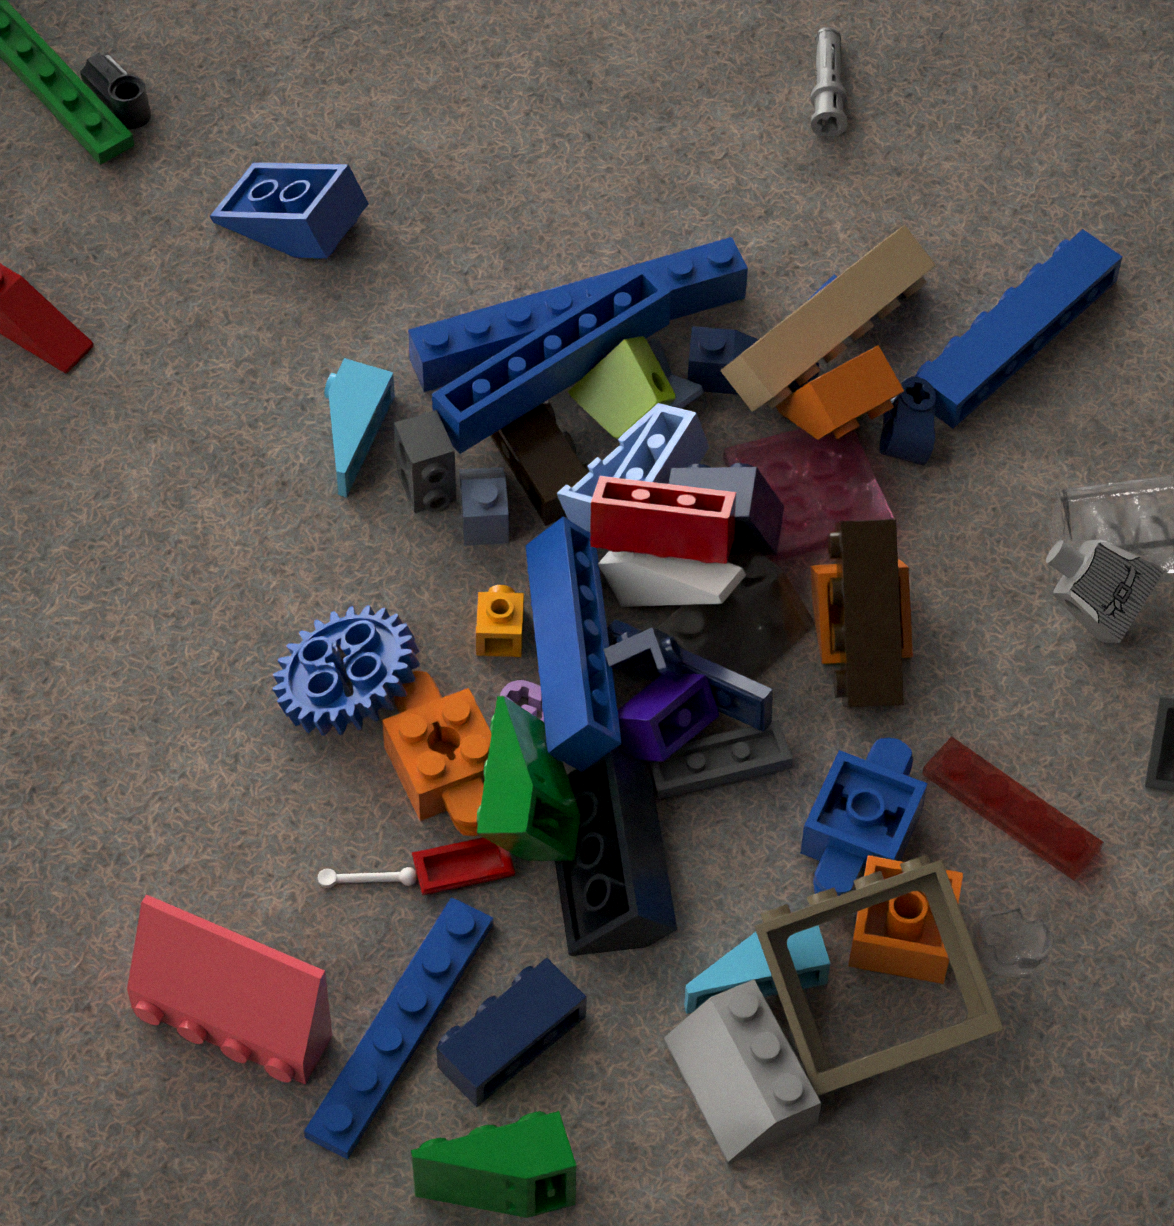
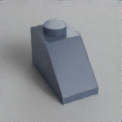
[459,467,509,546]

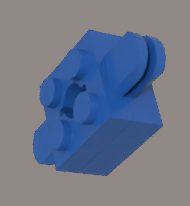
[800,737,928,896]

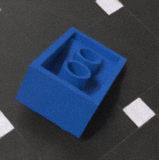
[210,162,369,259]

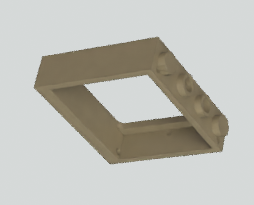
[754,854,1004,1096]

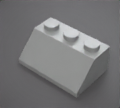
[664,979,821,1164]

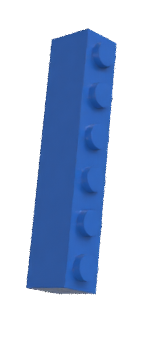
[915,229,1122,429]
[432,264,671,454]
[525,517,622,772]

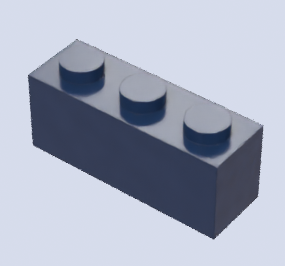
[436,958,587,1107]

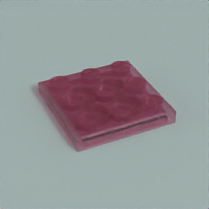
[723,428,894,563]

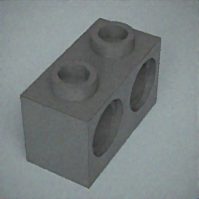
[394,410,456,513]

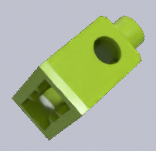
[568,336,675,439]

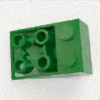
[477,696,581,861]
[411,1111,577,1218]

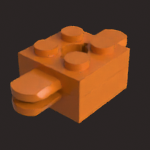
[382,671,491,837]

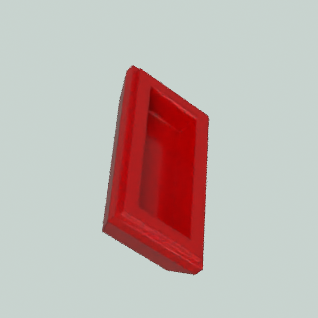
[412,837,515,896]

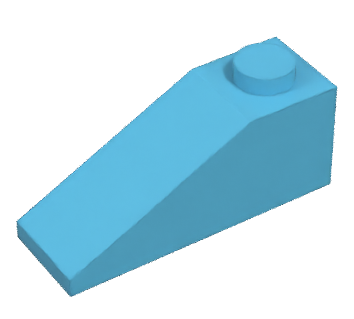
[324,358,395,497]
[684,925,830,1014]

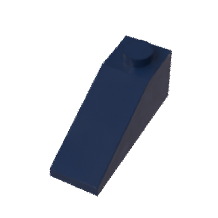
[687,326,819,395]

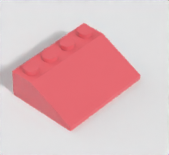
[127,894,333,1084]

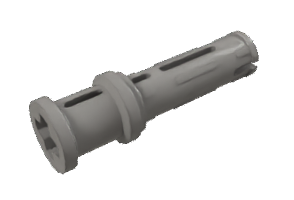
[810,27,848,136]

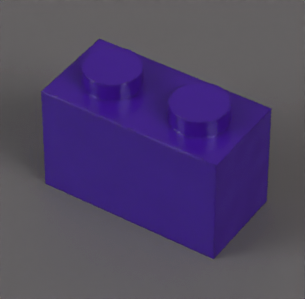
[617,674,719,761]

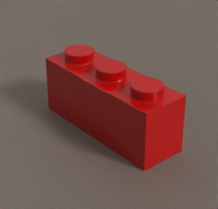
[590,476,736,564]

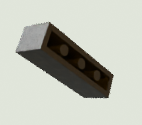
[490,400,590,526]
[828,519,904,707]

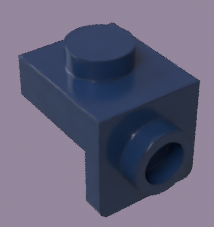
[603,627,683,680]

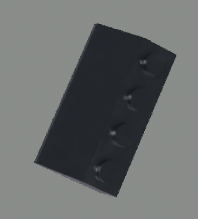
[555,749,678,956]

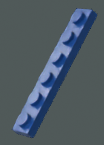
[304,897,493,1160]

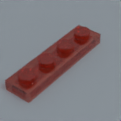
[922,736,1104,881]

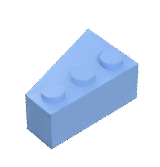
[556,403,709,532]

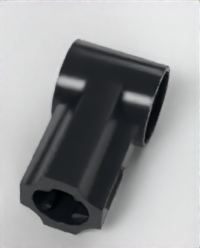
[80,53,151,129]

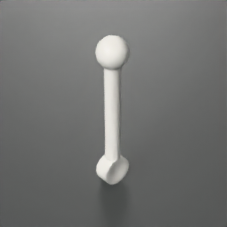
[318,867,418,888]

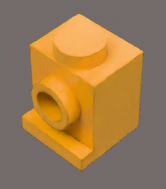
[476,585,524,657]

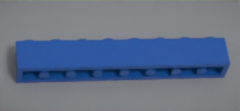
[408,237,748,392]

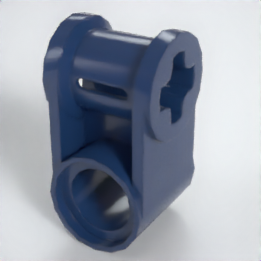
[879,376,936,465]

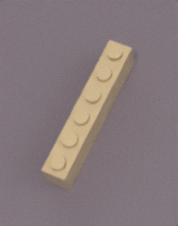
[720,225,935,412]

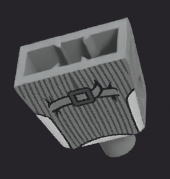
[1046,539,1165,643]

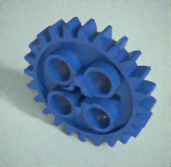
[273,605,420,736]

